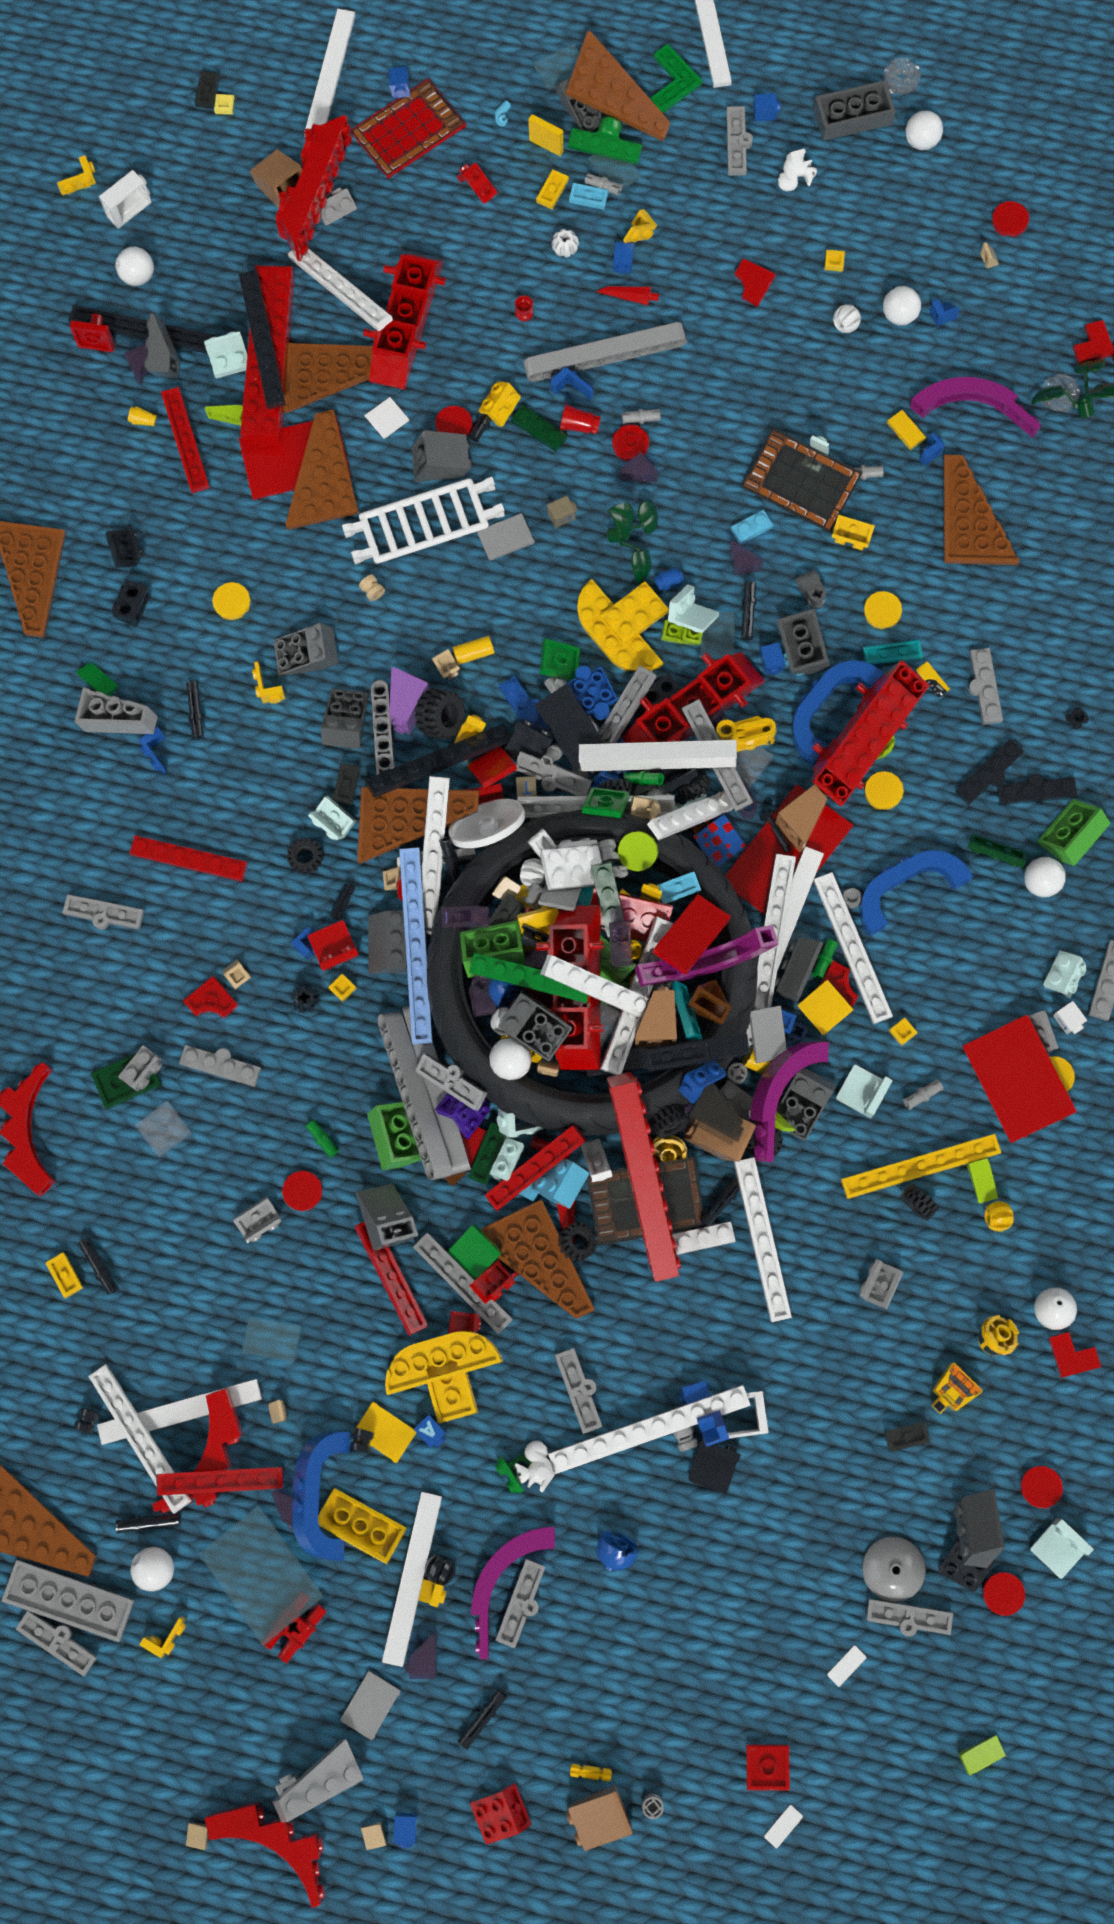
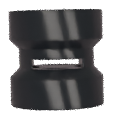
[73,1407,101,1434]
[350,1428,375,1453]

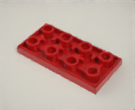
[652,895,731,975]

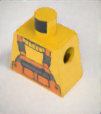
[931,1363,983,1414]

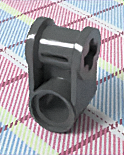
[796,570,826,609]

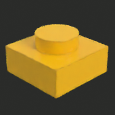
[824,250,845,272]
[328,974,357,1002]
[889,1018,918,1046]

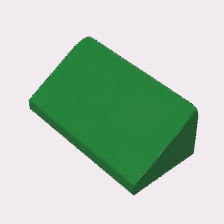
[76,662,119,696]

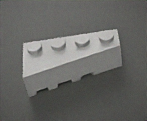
[75,687,158,734]
[273,1739,364,1822]

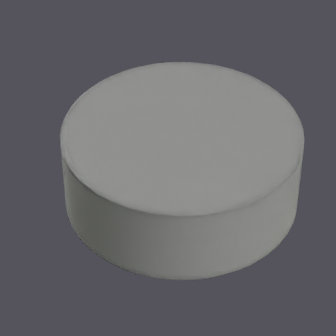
[842,888,862,909]

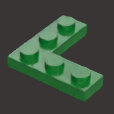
[650,44,702,113]

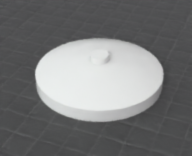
[449,799,525,848]

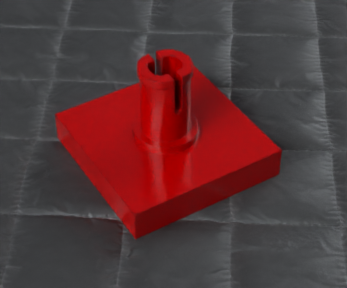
[70,314,115,352]

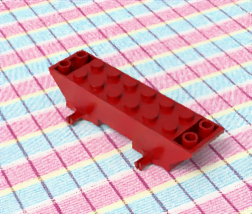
[275,115,352,262]
[363,253,446,390]
[622,652,765,743]
[811,660,930,807]
[536,905,604,1070]

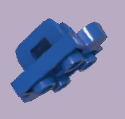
[567,665,618,720]

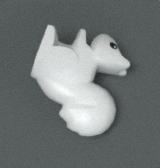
[778,149,817,191]
[514,1441,555,1493]

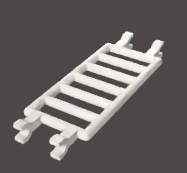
[342,477,505,564]

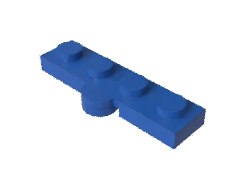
[499,676,556,741]

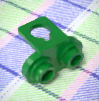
[494,1453,531,1494]

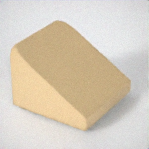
[980,242,999,268]
[383,867,401,891]
[492,876,521,901]
[222,960,251,989]
[537,1058,560,1077]
[268,1400,287,1424]
[361,1821,387,1850]
[186,1823,209,1850]

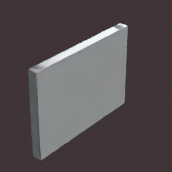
[477,513,535,561]
[538,883,583,911]
[750,1006,787,1063]
[340,1671,401,1740]

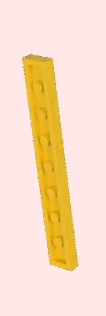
[841,1134,1001,1199]

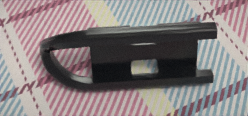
[521,924,549,954]

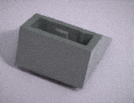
[555,78,613,132]
[145,313,180,379]
[274,623,338,676]
[321,688,370,749]
[498,990,572,1061]
[776,1068,836,1141]
[356,1183,418,1251]

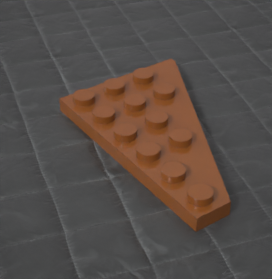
[565,30,670,141]
[283,343,373,413]
[286,409,359,530]
[943,455,1019,565]
[0,521,66,638]
[357,787,479,863]
[480,1200,595,1319]
[0,1464,97,1577]

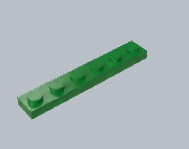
[469,953,589,1003]

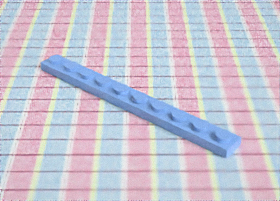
[399,848,433,1045]

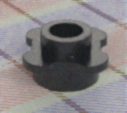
[1065,707,1089,730]

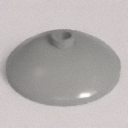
[862,1537,925,1602]

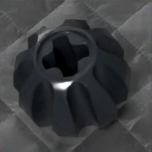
[291,985,320,1014]
[425,1554,456,1585]

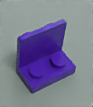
[435,1093,490,1139]

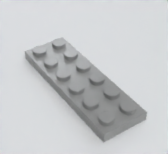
[1,1560,135,1642]

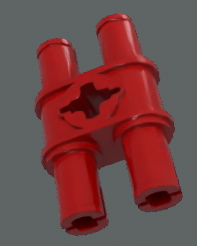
[261,1590,327,1663]

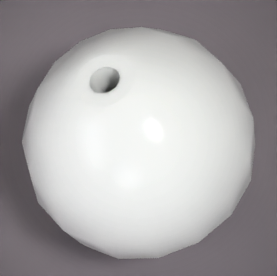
[905,111,943,150]
[115,246,154,286]
[883,286,921,326]
[1024,857,1066,897]
[489,1038,532,1080]
[1034,1287,1077,1330]
[130,1547,174,1592]

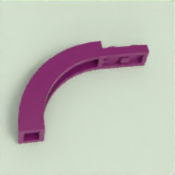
[910,377,1041,438]
[634,925,778,987]
[750,1041,829,1162]
[471,1526,555,1659]

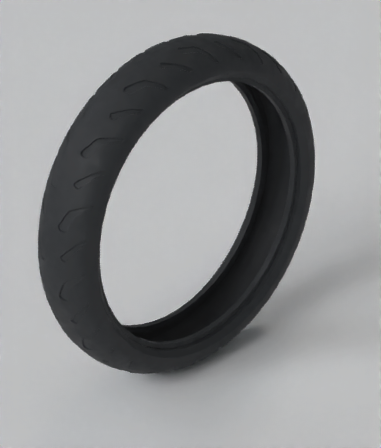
[427,810,758,1135]

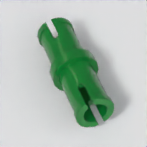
[624,771,664,786]
[811,939,838,980]
[305,1119,339,1159]

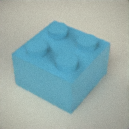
[531,1159,589,1209]

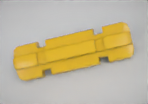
[570,1764,612,1782]

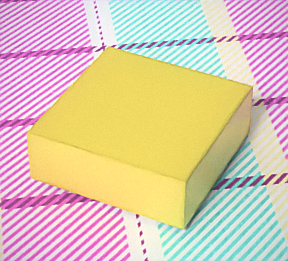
[214,94,235,115]

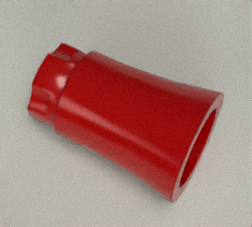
[560,404,601,434]

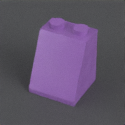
[389,667,429,735]

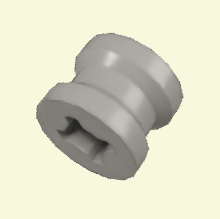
[727,1063,747,1085]

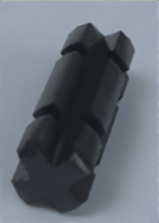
[330,883,355,921]

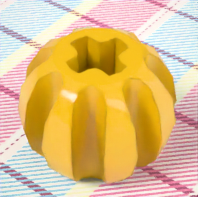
[985,1201,1014,1232]

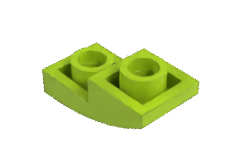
[661,620,703,645]

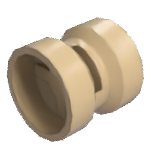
[359,574,385,601]

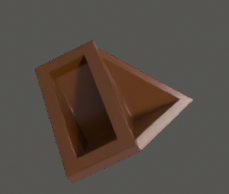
[688,980,732,1025]

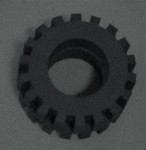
[415,688,465,739]

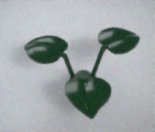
[1032,359,1114,418]
[607,501,658,585]

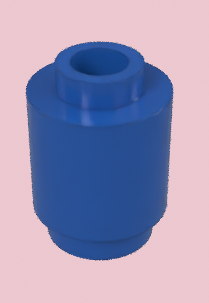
[654,567,684,591]

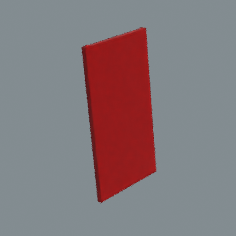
[725,784,853,916]

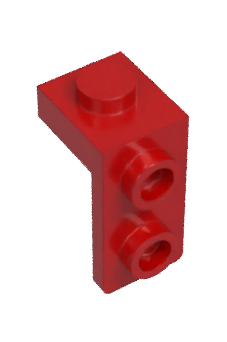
[456,162,497,204]

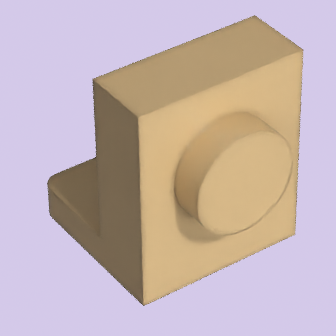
[432,649,460,680]
[629,796,661,821]

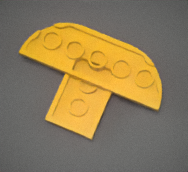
[577,579,669,672]
[385,1331,503,1424]

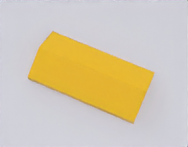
[318,1488,407,1564]

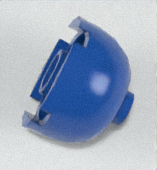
[488,979,526,1008]
[597,1531,640,1571]

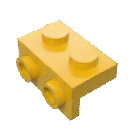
[478,382,521,427]
[831,515,875,550]

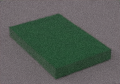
[91,1053,162,1110]

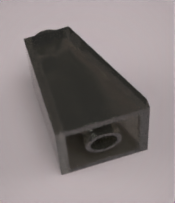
[689,1083,744,1145]

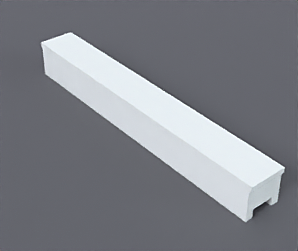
[579,740,737,771]

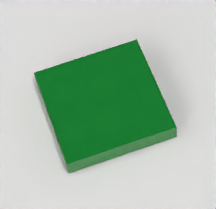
[539,638,580,681]
[582,787,630,818]
[447,1223,503,1281]

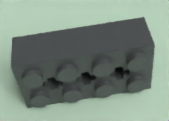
[813,80,896,141]

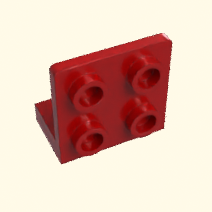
[308,920,359,971]
[470,1783,532,1844]

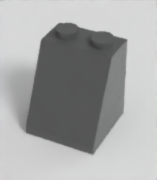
[411,430,471,482]

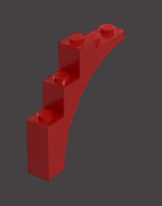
[0,1062,56,1197]
[152,1388,244,1513]
[205,1802,325,1908]

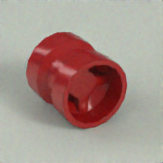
[515,296,533,322]

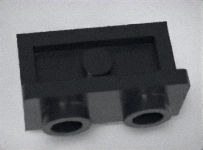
[105,524,142,568]
[650,768,698,794]

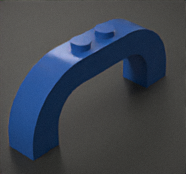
[791,661,884,766]
[859,850,973,937]
[292,1431,350,1561]

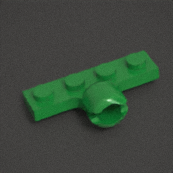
[568,117,642,165]

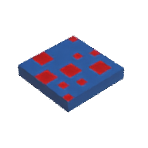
[692,814,746,866]

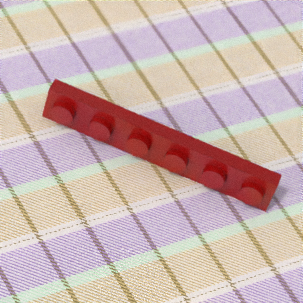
[161,387,210,493]
[129,835,248,882]
[485,1124,587,1211]
[355,1222,428,1336]
[156,1467,283,1496]

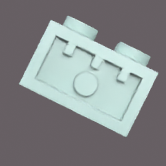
[204,332,247,378]
[668,585,719,633]
[836,1065,893,1119]
[1030,1518,1094,1579]

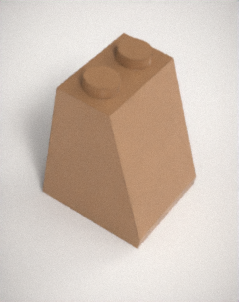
[250,149,302,208]
[775,784,827,853]
[634,987,677,1047]
[683,1103,756,1162]
[566,1785,633,1851]

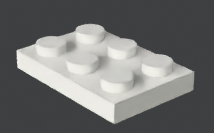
[540,845,602,891]

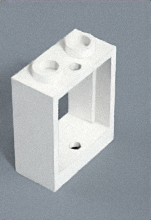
[99,170,152,229]
[728,1391,769,1438]

